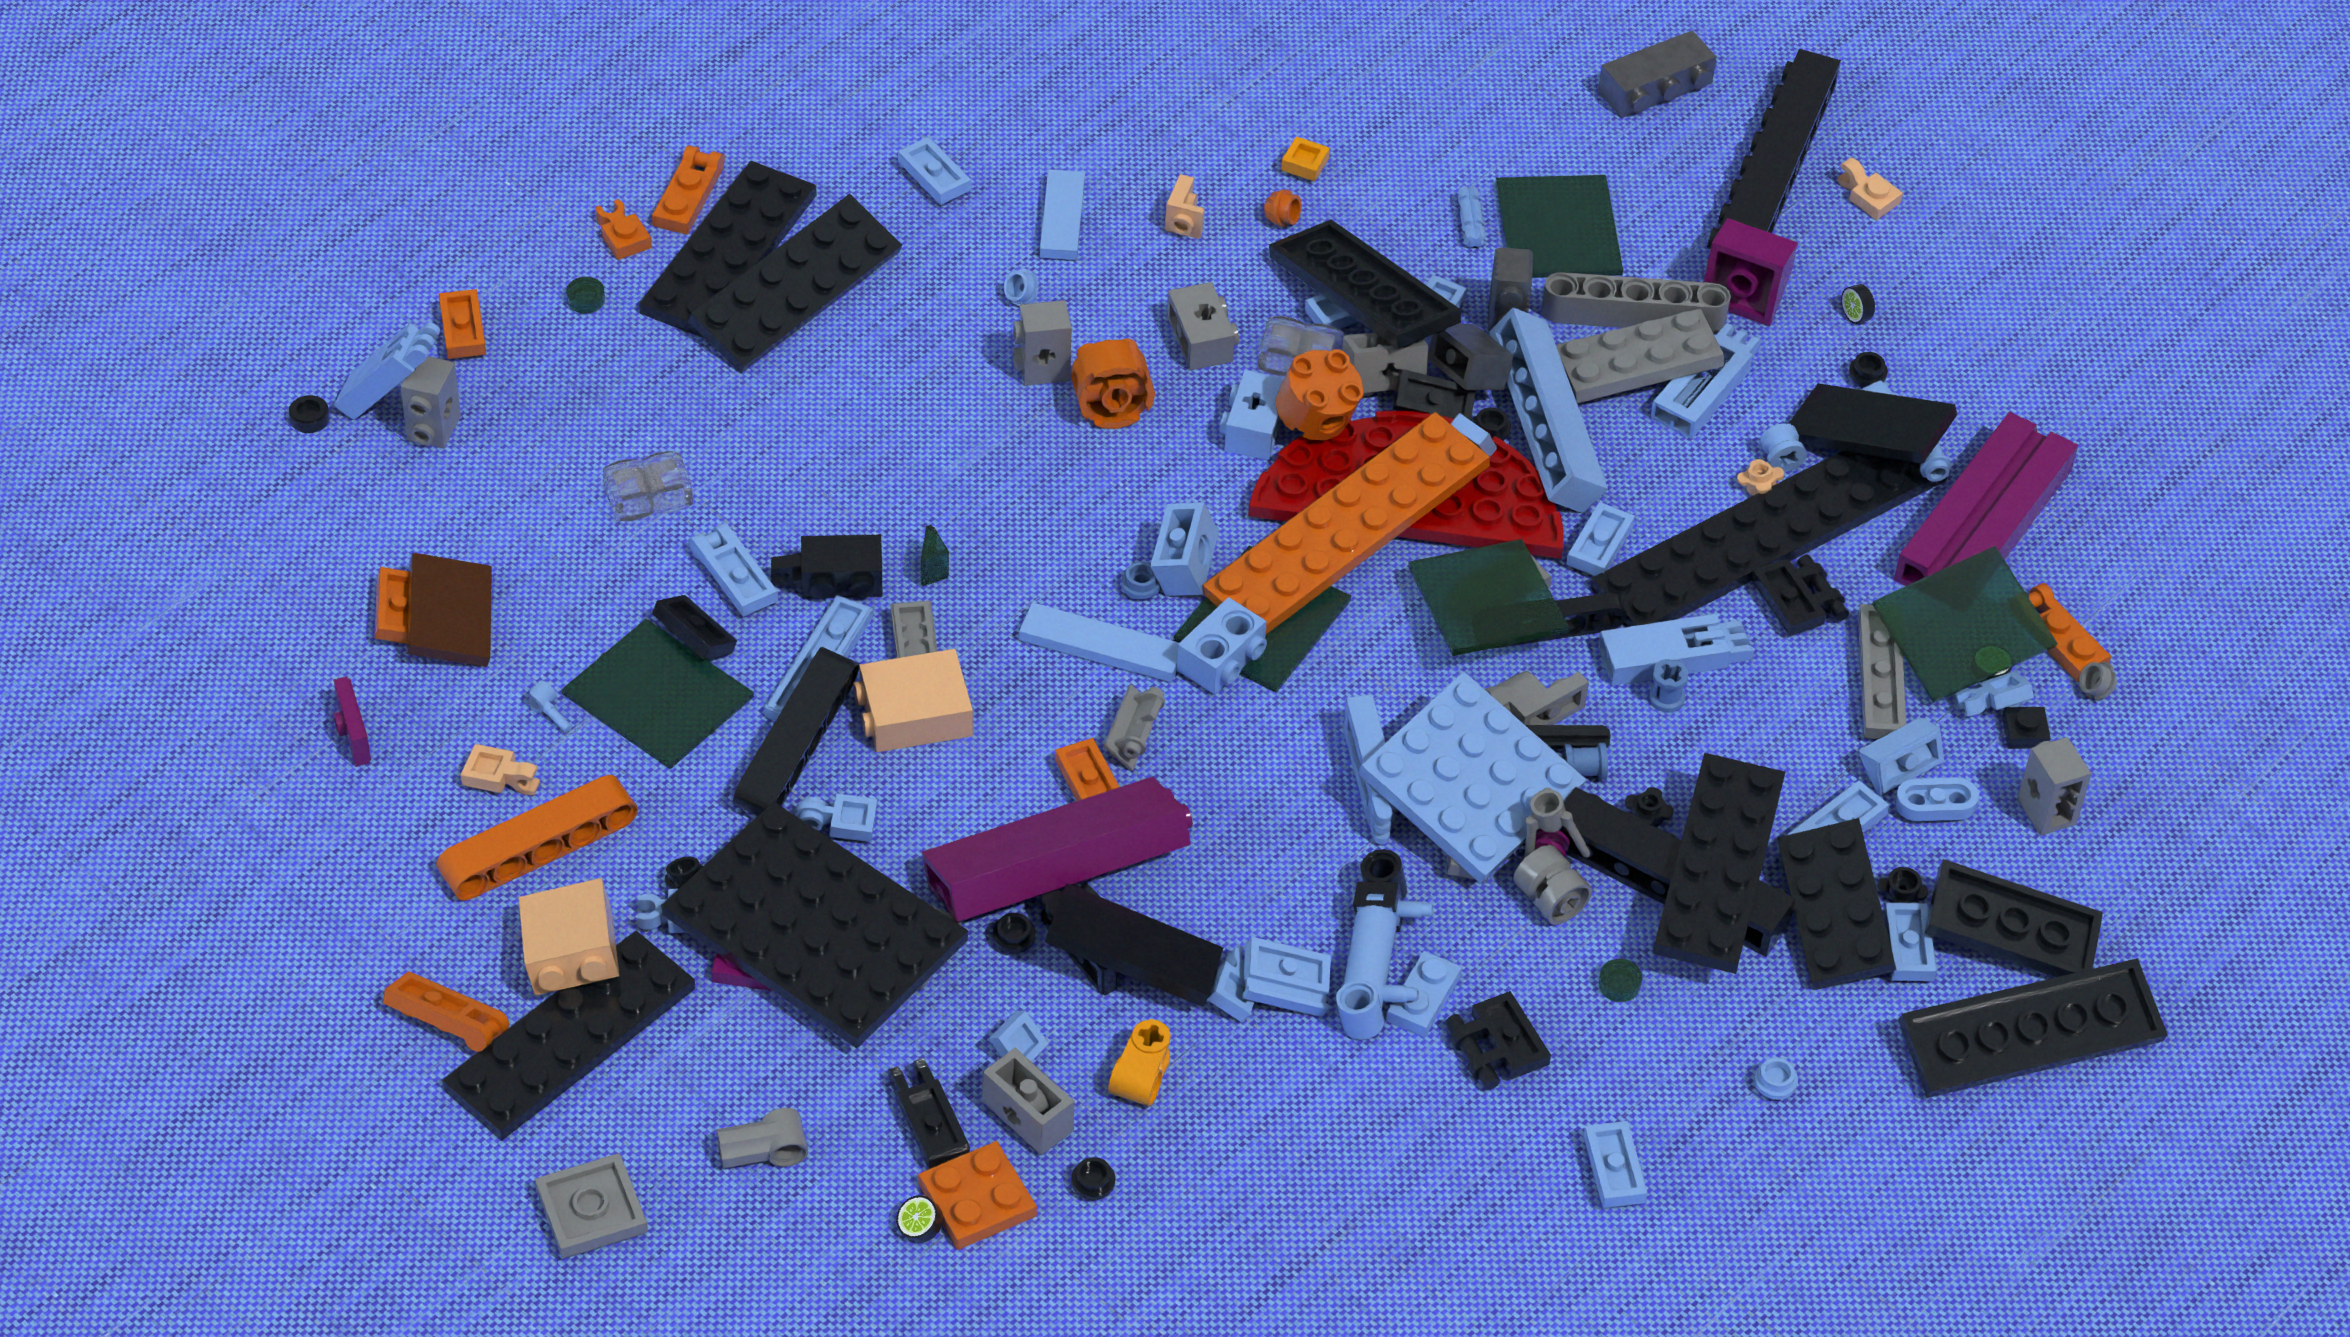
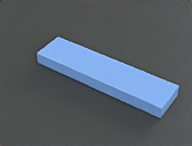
[764,595,873,721]
[1019,602,1179,683]

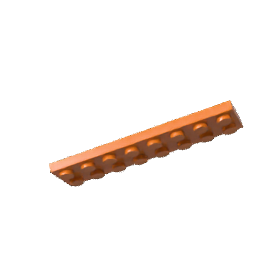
[1203,412,1490,634]

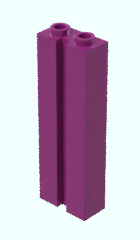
[1894,411,2078,615]
[922,776,1193,922]

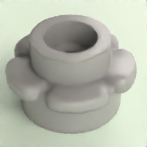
[2079,662,2117,701]

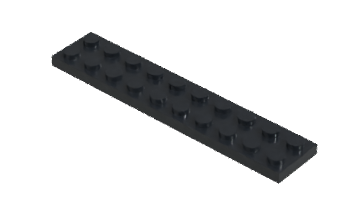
[1590,451,1947,627]

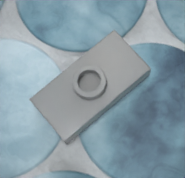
[890,601,938,658]

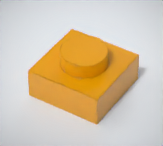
[1281,136,1330,182]

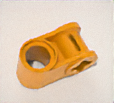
[1108,1019,1171,1107]

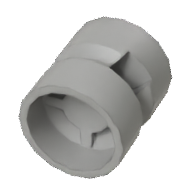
[1513,845,1592,925]

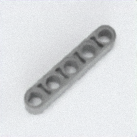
[1541,272,1731,333]

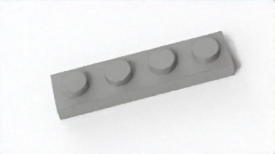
[1858,604,1906,739]

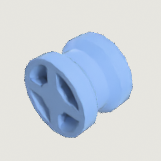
[1760,423,1807,472]

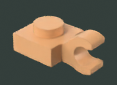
[1837,157,1903,221]
[460,744,540,795]

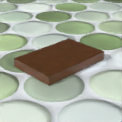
[407,553,492,667]

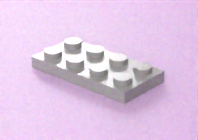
[1556,308,1725,403]

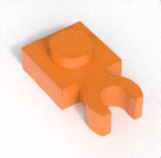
[596,199,652,260]

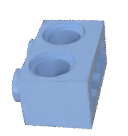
[1177,597,1267,695]

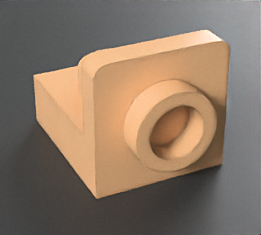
[1165,174,1204,239]

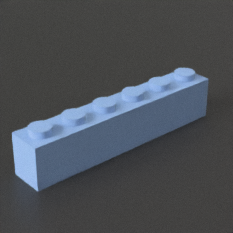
[1489,307,1608,513]

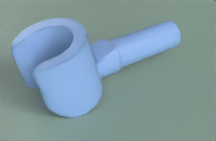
[529,680,572,733]

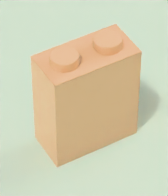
[853,649,973,753]
[518,878,619,996]

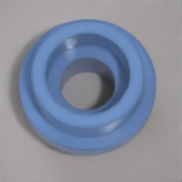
[1121,562,1161,599]

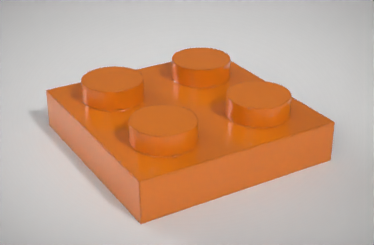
[918,1141,1037,1250]

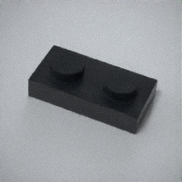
[1392,369,1476,421]
[652,595,737,660]

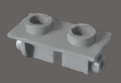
[1103,684,1165,771]

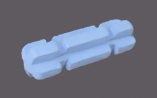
[1458,185,1485,248]

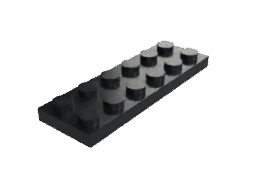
[639,161,817,339]
[688,194,902,374]
[1269,219,1461,349]
[1652,753,1785,974]
[442,930,695,1141]
[1898,958,2168,1098]

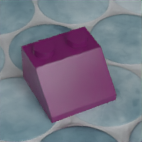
[1704,218,1798,326]

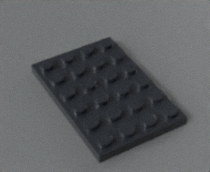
[661,801,968,1048]

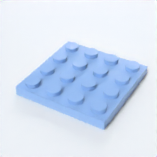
[1357,672,1586,884]

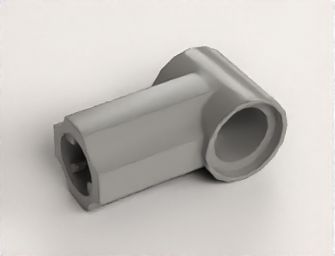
[716,1108,808,1168]

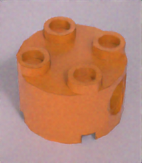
[1070,338,1155,429]
[1275,349,1364,440]

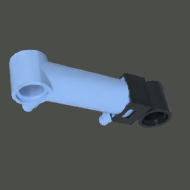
[1336,849,1434,1040]

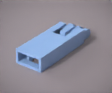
[333,323,440,420]
[1651,323,1761,439]
[1598,613,1754,686]
[1343,695,1396,844]

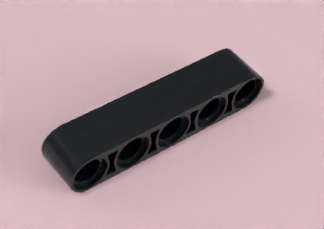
[733,647,860,816]

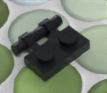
[1751,555,1849,636]
[1445,991,1551,1090]

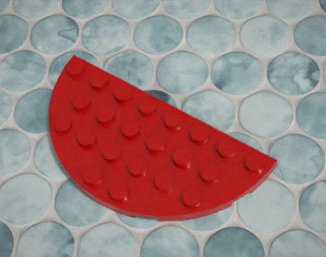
[1248,411,1564,559]

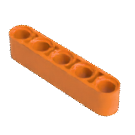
[436,775,638,900]

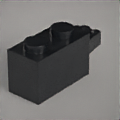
[771,534,883,599]

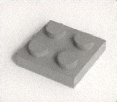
[535,1153,648,1259]

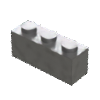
[1598,30,1717,118]

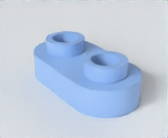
[1895,777,1979,821]

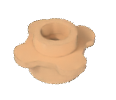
[1737,459,1784,496]

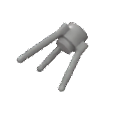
[1524,788,1590,858]

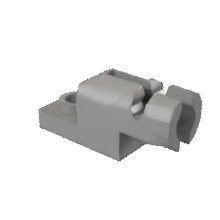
[1485,671,1589,725]

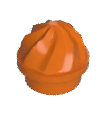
[1264,189,1302,227]

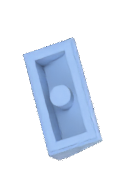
[1859,718,1944,796]

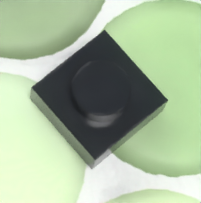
[2002,707,2051,749]

